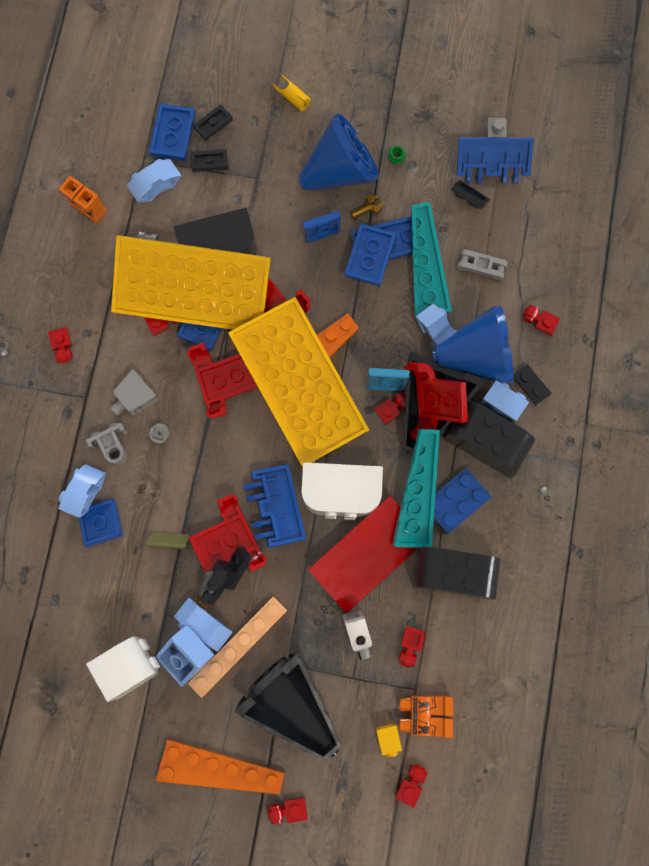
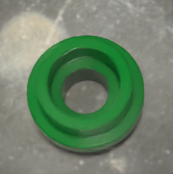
[388,146,406,164]

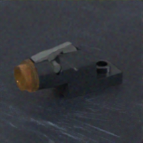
[196,546,252,609]

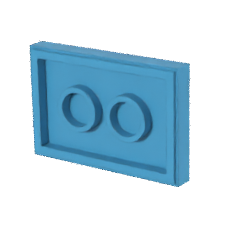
[367,368,409,392]

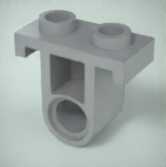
[86,423,128,466]

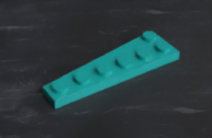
[411,202,452,319]
[392,429,440,548]

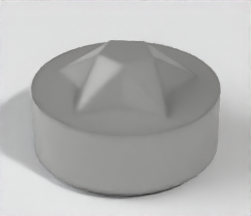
[149,423,170,443]

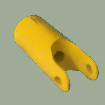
[272,75,311,111]

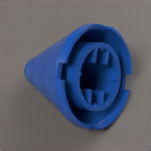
[299,113,379,191]
[432,305,514,383]

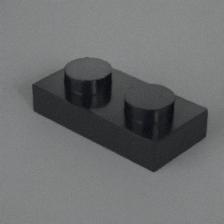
[193,104,233,141]
[191,149,228,172]
[451,180,490,209]
[514,364,552,406]

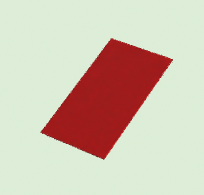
[308,496,418,614]

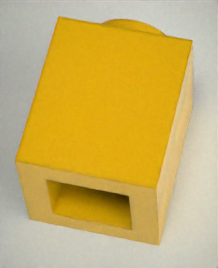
[376,723,402,757]

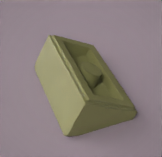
[146,532,190,549]

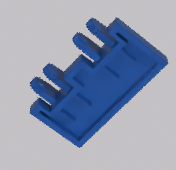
[456,137,534,183]
[243,464,306,548]

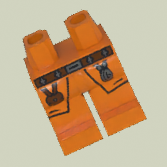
[58,175,107,224]
[399,695,453,738]

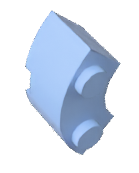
[127,159,181,202]
[416,303,457,350]
[58,464,106,518]
[174,598,232,652]

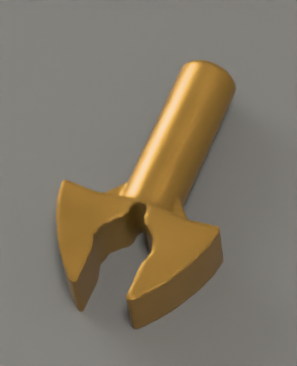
[350,195,383,219]

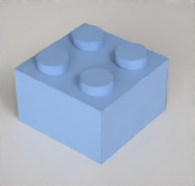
[480,380,529,423]
[155,625,214,687]

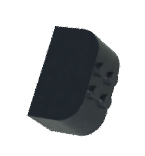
[173,207,257,255]
[444,401,535,479]
[413,546,501,600]

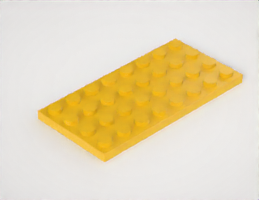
[111,235,271,330]
[228,297,369,467]

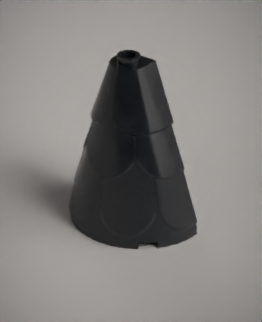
[404,351,484,456]
[235,652,341,761]

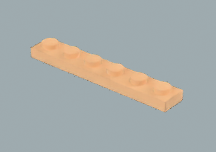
[188,596,288,698]

